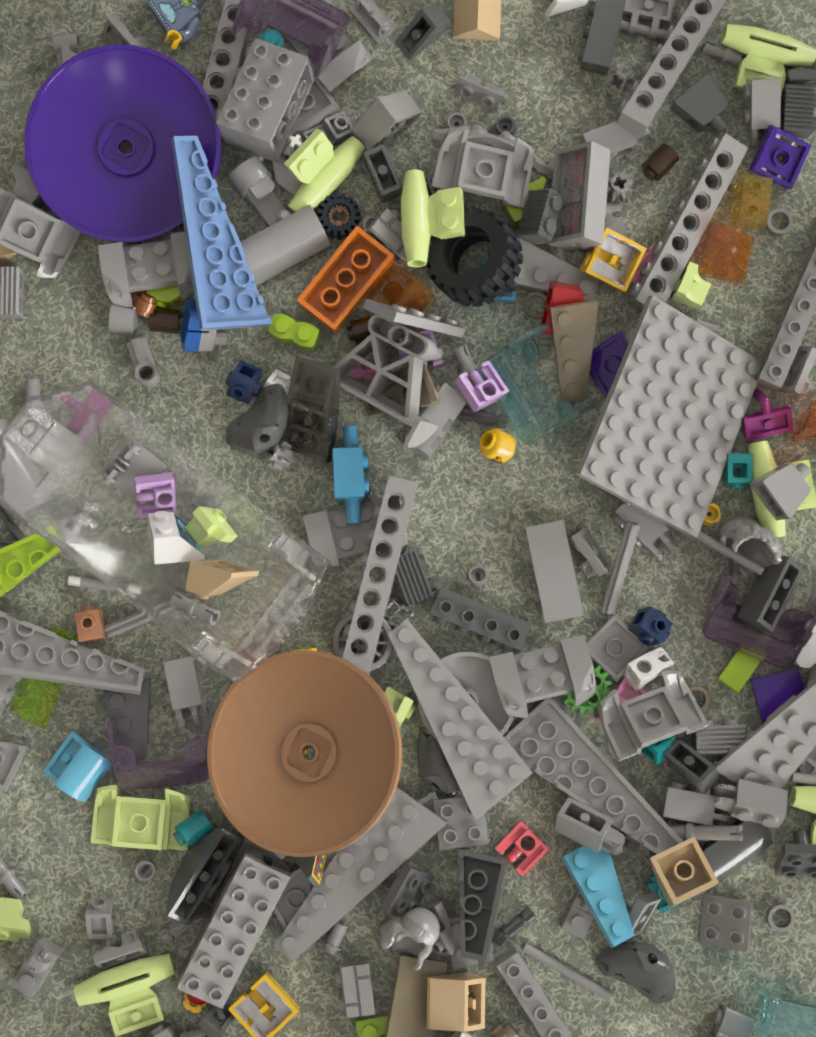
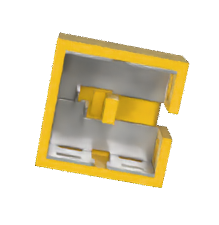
[579,227,647,292]
[228,970,300,1037]

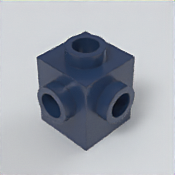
[225,360,263,404]
[628,606,673,646]

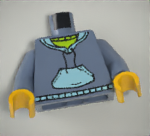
[146,0,207,50]

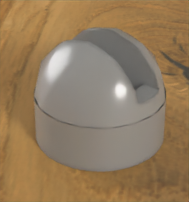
[468,565,488,587]
[135,859,155,881]

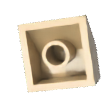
[649,836,719,908]

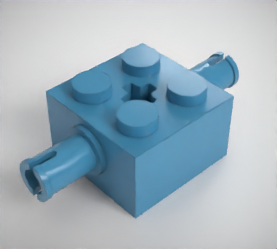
[333,426,370,524]

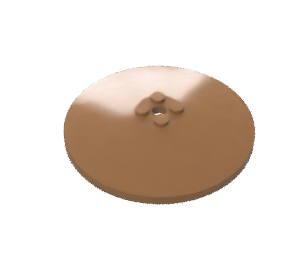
[207,650,402,857]

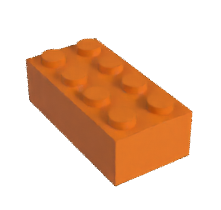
[296,226,395,336]

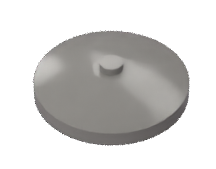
[418,652,514,740]

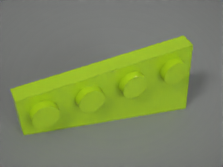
[0,527,63,597]

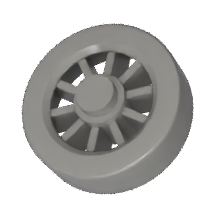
[333,614,394,671]

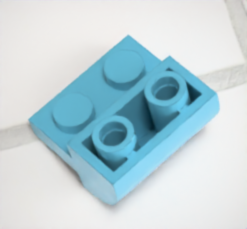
[42,731,114,802]

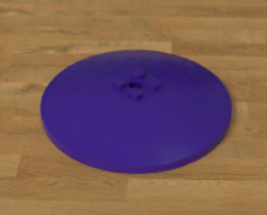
[24,44,221,243]

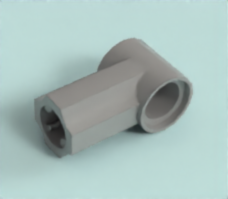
[53,33,81,67]
[127,337,160,388]

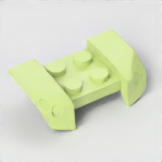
[90,785,191,851]

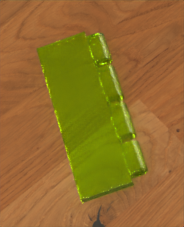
[11,626,80,728]

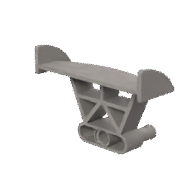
[289,314,443,448]

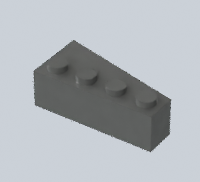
[459,849,508,963]

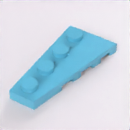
[561,846,635,948]

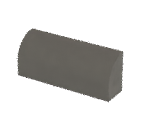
[692,819,773,901]

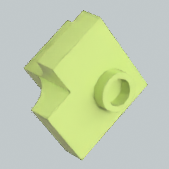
[671,261,711,310]
[185,506,237,547]
[384,686,416,728]
[0,897,32,942]

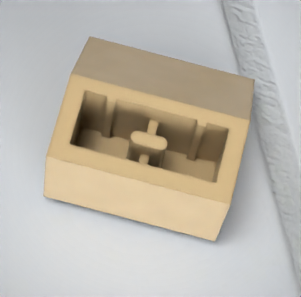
[426,972,486,1032]

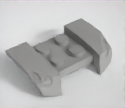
[273,0,372,93]
[431,126,534,209]
[0,188,81,278]
[98,231,194,308]
[303,497,408,574]
[489,635,596,718]
[598,671,709,762]

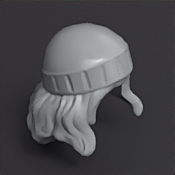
[719,516,782,576]
[380,907,440,970]

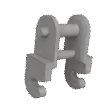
[385,597,414,629]

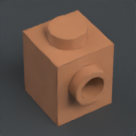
[74,605,107,642]

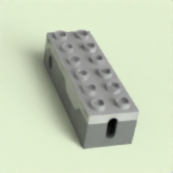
[176,842,291,1009]

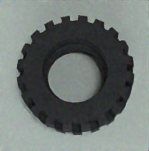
[426,208,523,307]

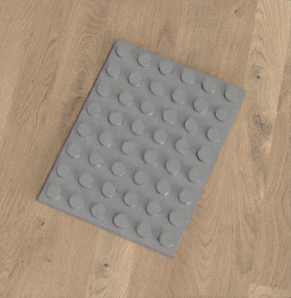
[575,295,765,538]

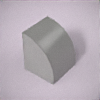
[109,304,140,338]

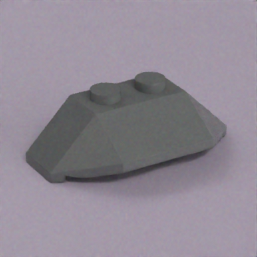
[166,827,242,925]

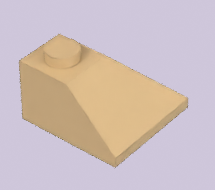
[185,559,259,599]

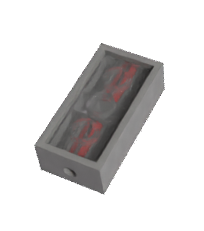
[547,141,611,251]

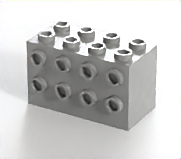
[216,38,315,163]

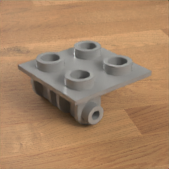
[98,435,167,502]
[434,796,489,850]
[699,894,753,953]

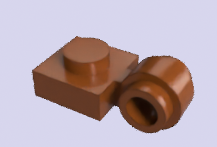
[128,290,156,317]

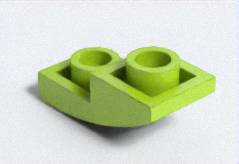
[717,637,767,694]

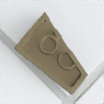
[362,363,441,419]

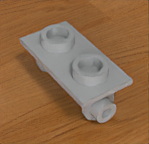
[348,0,397,45]
[454,72,505,112]

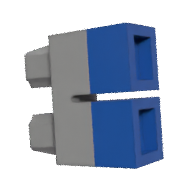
[180,299,227,352]

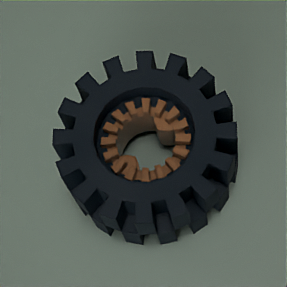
[318,194,361,240]

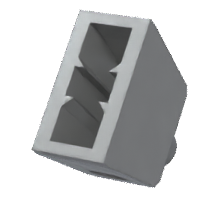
[750,463,811,521]

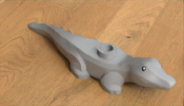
[430,124,553,181]

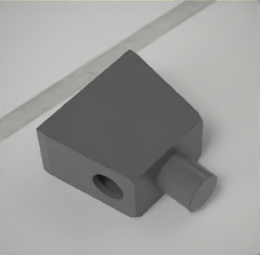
[670,73,729,135]

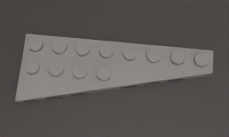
[0,611,145,695]

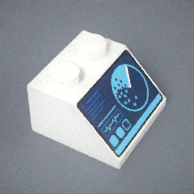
[148,511,205,564]

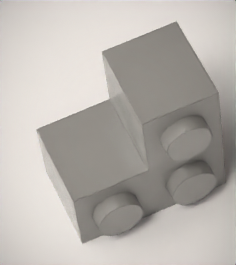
[352,90,423,150]

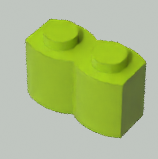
[268,314,321,352]

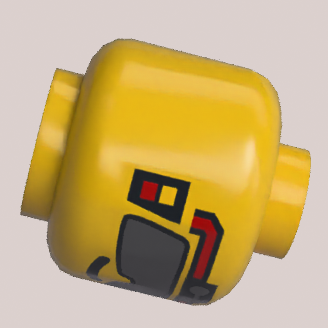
[479,428,516,464]

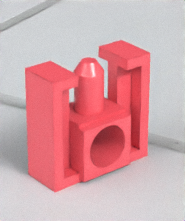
[494,820,549,877]

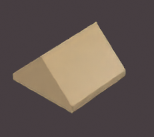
[453,0,501,40]

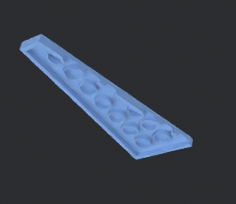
[171,136,272,330]

